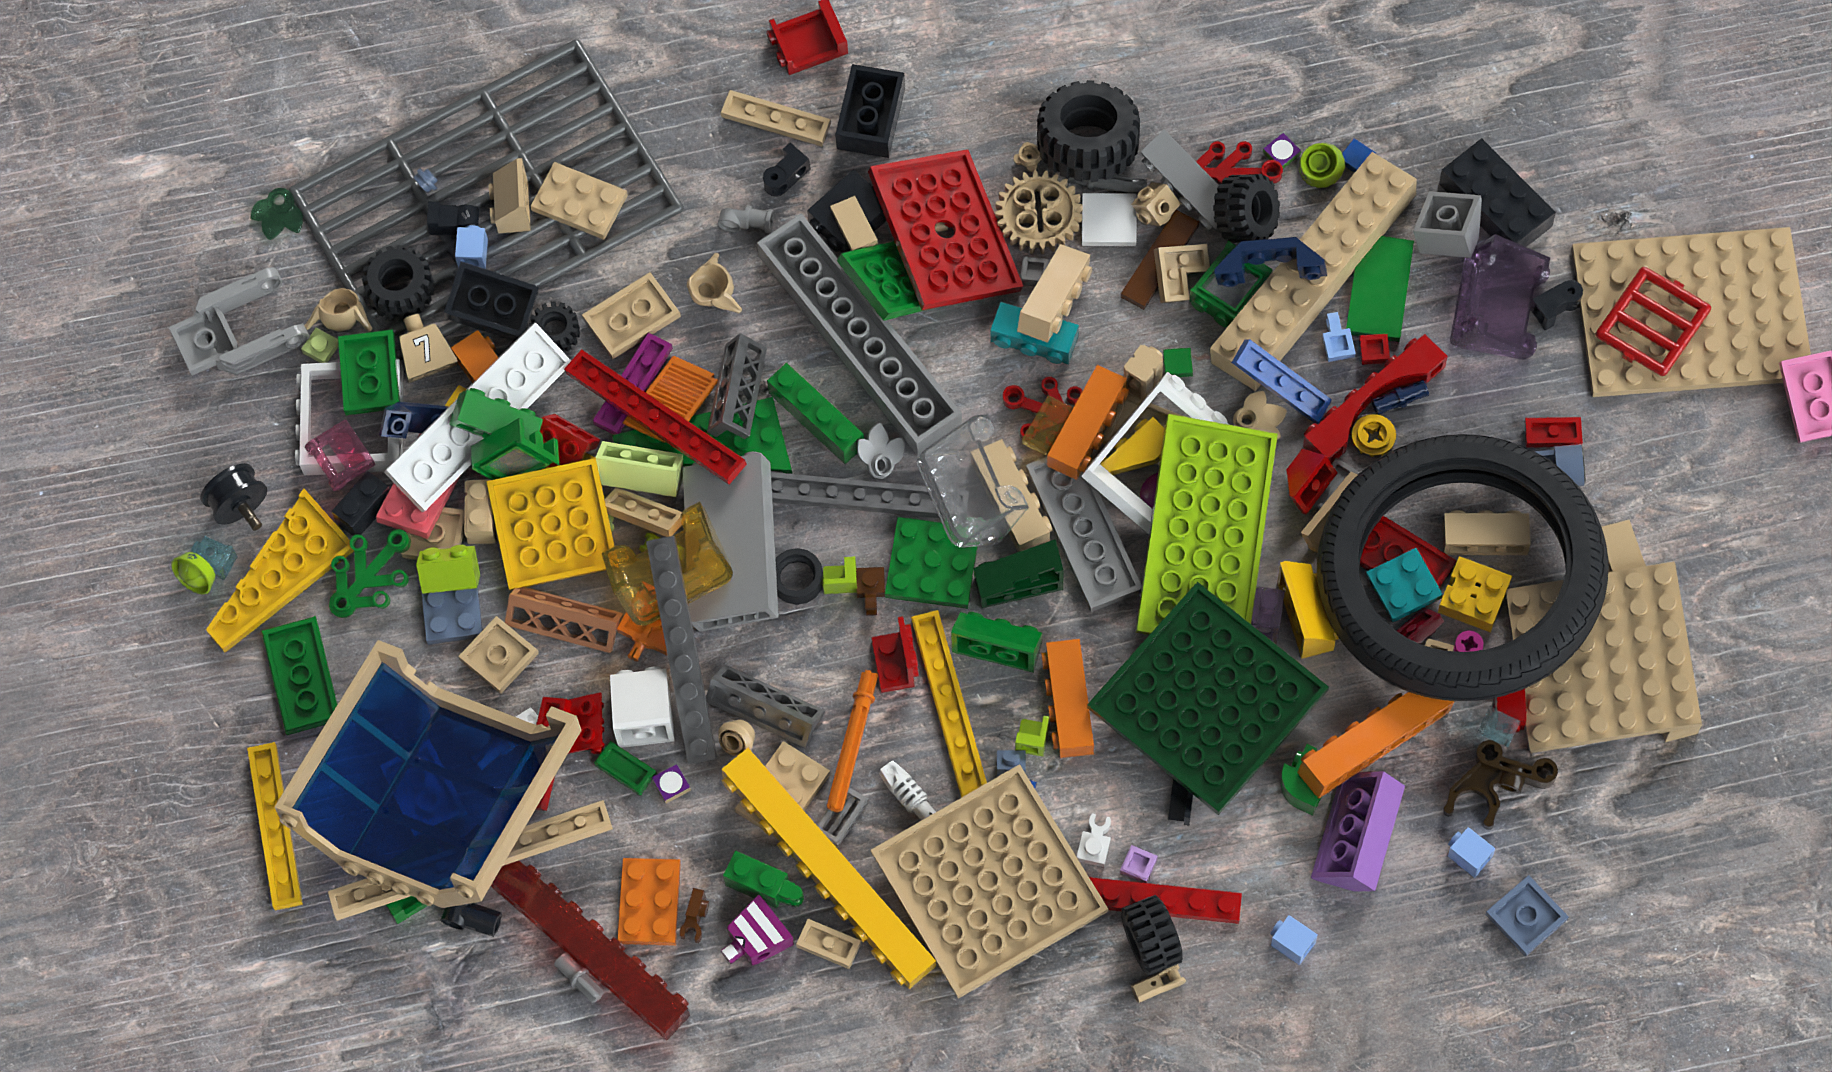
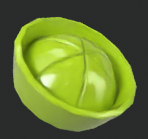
[1299,143,1345,188]
[171,552,215,595]

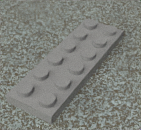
[1026,457,1142,612]

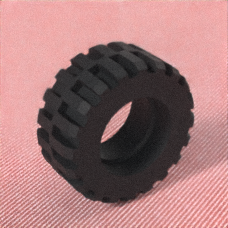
[1037,80,1140,183]

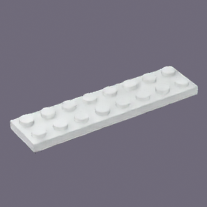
[384,323,571,512]

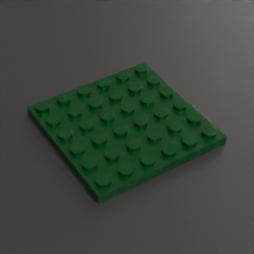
[1087,582,1329,815]

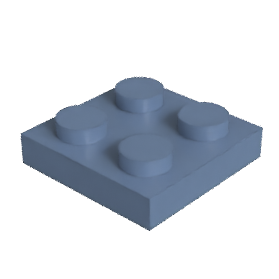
[421,587,483,645]
[1485,875,1569,957]

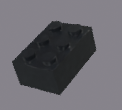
[835,64,905,158]
[444,261,539,341]

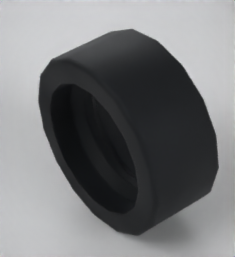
[775,548,824,605]

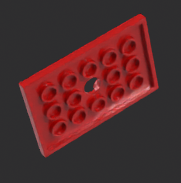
[868,149,1023,310]

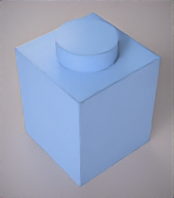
[455,225,488,269]
[1448,827,1495,878]
[1270,915,1318,965]

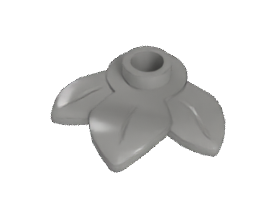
[857,423,905,479]

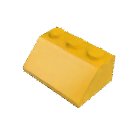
[1277,561,1339,659]

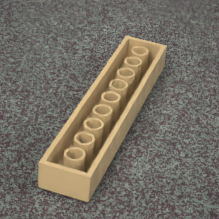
[1210,152,1417,391]

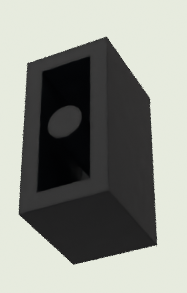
[331,471,390,536]

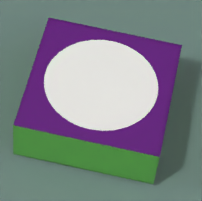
[1263,133,1301,169]

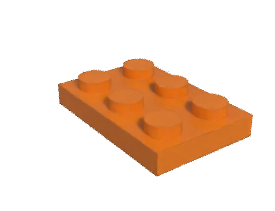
[618,858,681,946]

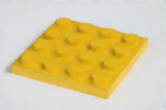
[486,458,619,591]

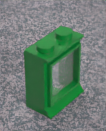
[1189,241,1273,327]
[471,418,559,480]

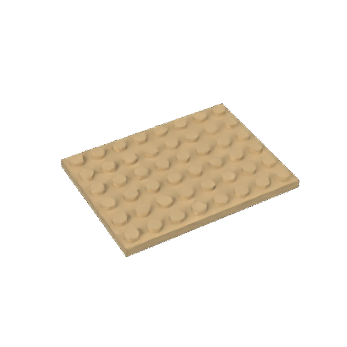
[1571,227,1811,397]

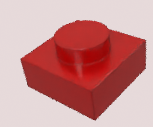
[1359,334,1390,365]

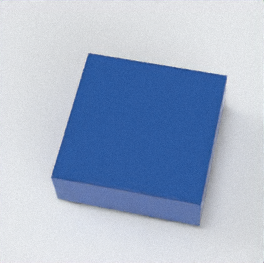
[1342,138,1376,173]

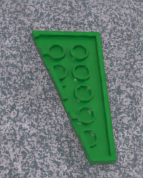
[612,397,792,474]

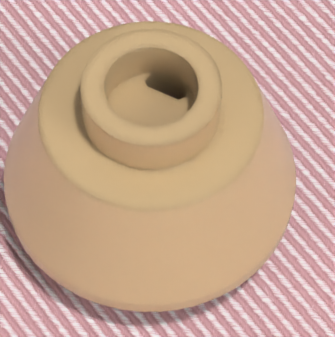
[718,720,755,756]

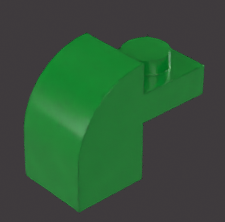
[1281,744,1322,816]

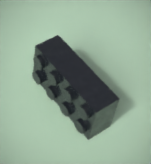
[1439,138,1556,258]

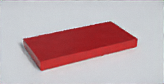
[1360,516,1457,607]

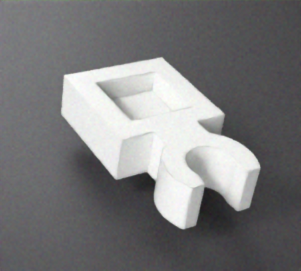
[1077,813,1111,867]

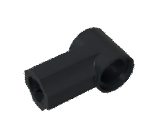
[440,903,502,937]

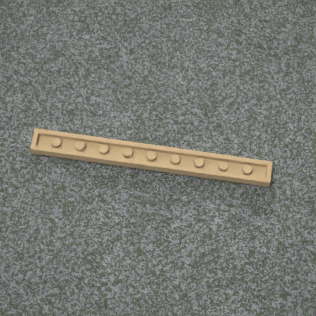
[328,800,613,921]

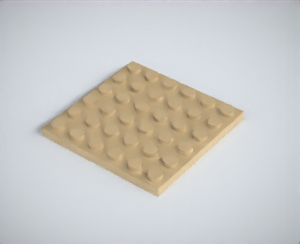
[1506,561,1702,753]
[871,764,1108,999]

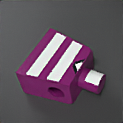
[721,895,794,966]

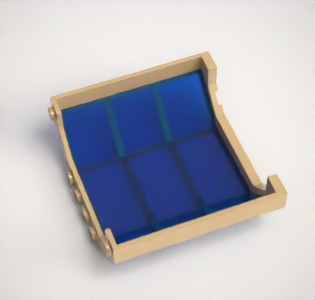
[275,640,581,908]

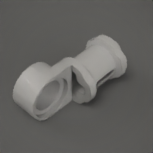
[717,205,774,233]

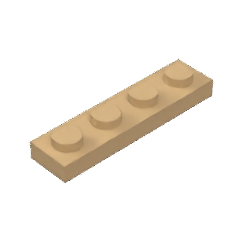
[721,90,831,147]

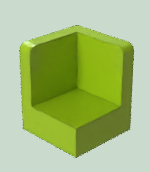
[823,556,857,594]
[1015,716,1049,757]

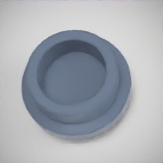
[414,168,438,193]

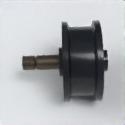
[200,463,267,531]

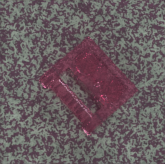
[305,419,376,491]

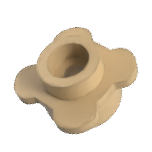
[1014,142,1042,172]

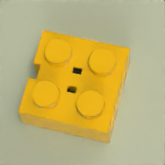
[1438,556,1512,633]

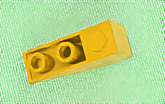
[1100,417,1165,475]

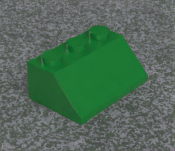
[951,612,1042,673]

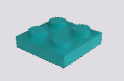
[1366,548,1443,623]

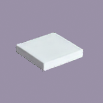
[1082,193,1137,246]

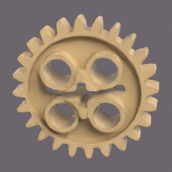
[995,170,1083,254]

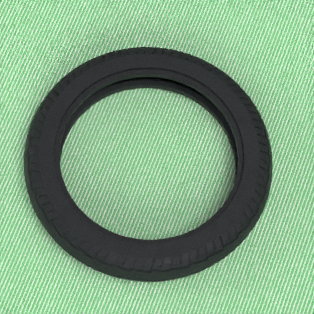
[1317,434,1609,701]

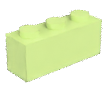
[595,441,683,497]

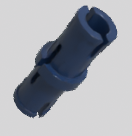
[1371,379,1429,415]

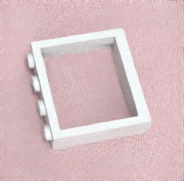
[295,359,404,476]

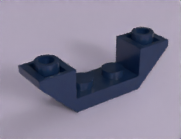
[1214,237,1327,287]
[379,402,449,439]

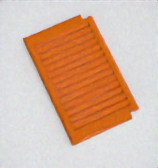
[623,355,718,443]

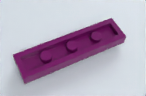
[593,332,673,435]

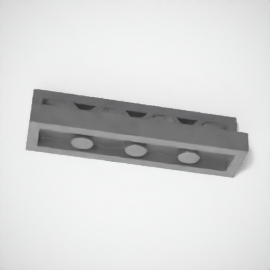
[707,333,767,439]
[706,665,825,748]

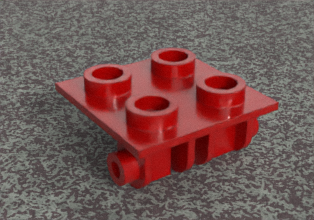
[568,692,605,754]

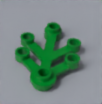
[329,529,411,618]

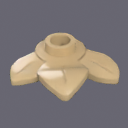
[1233,391,1287,440]

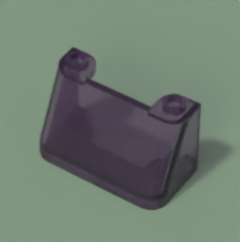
[1450,234,1550,360]

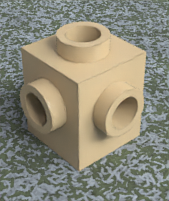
[1131,182,1181,226]

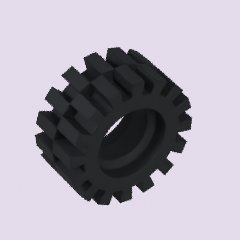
[529,301,580,351]

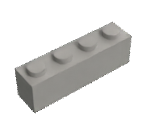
[1141,129,1218,232]

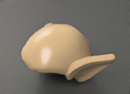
[687,253,742,313]
[305,288,372,332]

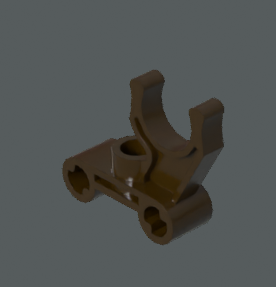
[1443,740,1558,830]

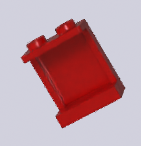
[766,0,848,75]

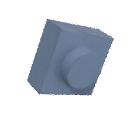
[997,750,1026,777]

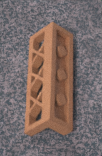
[505,587,624,653]

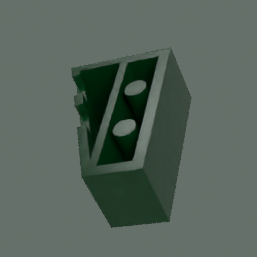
[974,539,1064,608]

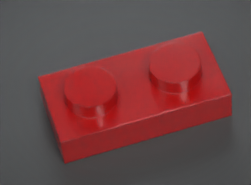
[1524,417,1583,448]

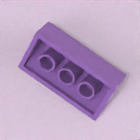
[1311,771,1405,891]

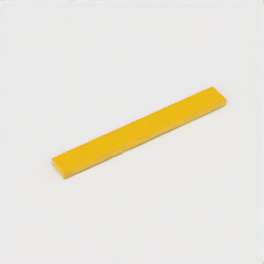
[911,610,987,798]

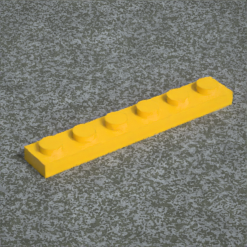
[247,742,303,911]

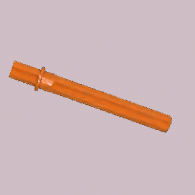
[827,670,878,813]

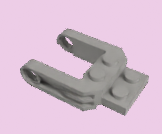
[169,267,310,376]

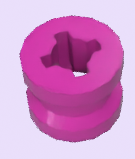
[1453,630,1484,652]

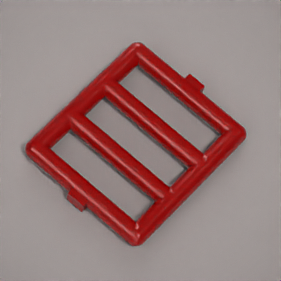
[1595,267,1711,376]

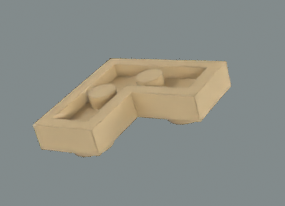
[1154,244,1210,303]

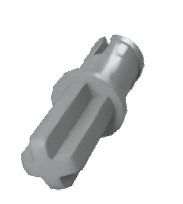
[554,953,604,1003]

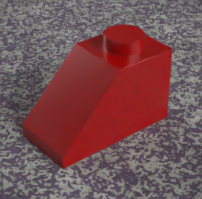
[1286,449,1338,515]

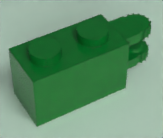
[723,850,804,908]

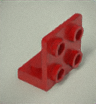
[540,414,601,470]
[871,616,919,693]

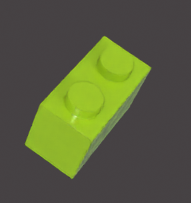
[416,545,480,594]

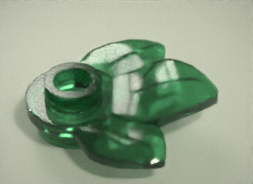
[250,188,303,240]

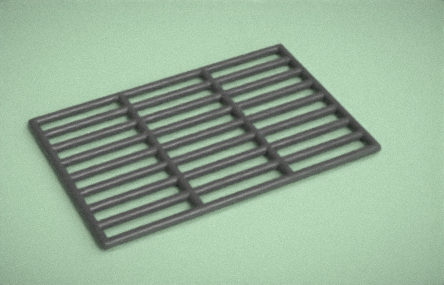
[289,39,684,361]

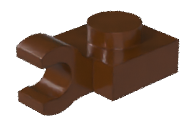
[856,567,885,616]
[680,888,709,943]

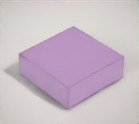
[1120,845,1158,883]

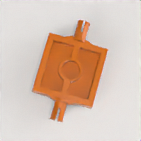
[617,582,689,662]

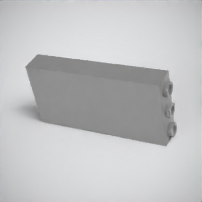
[683,452,778,632]

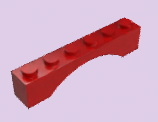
[1303,334,1448,464]

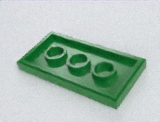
[1346,236,1414,342]
[261,616,338,736]

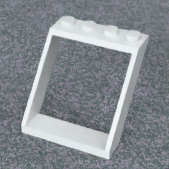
[1081,372,1229,534]

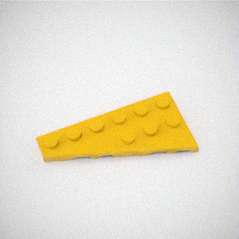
[206,488,356,653]

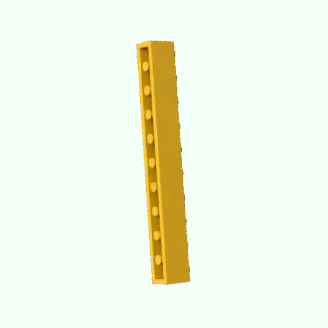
[721,748,936,989]

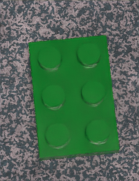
[338,330,400,416]

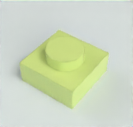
[301,328,339,363]

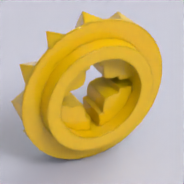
[1351,414,1396,457]

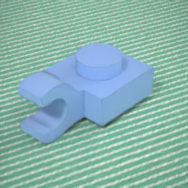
[1322,312,1356,362]

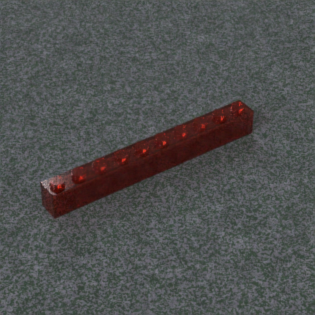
[455,825,690,1041]

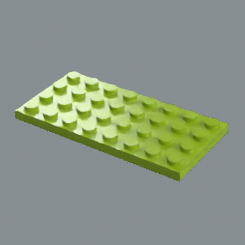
[1135,414,1278,635]

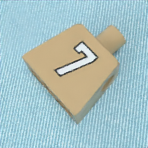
[399,314,457,383]

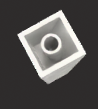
[610,666,675,748]

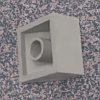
[1413,191,1482,258]

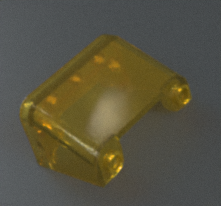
[602,501,733,625]

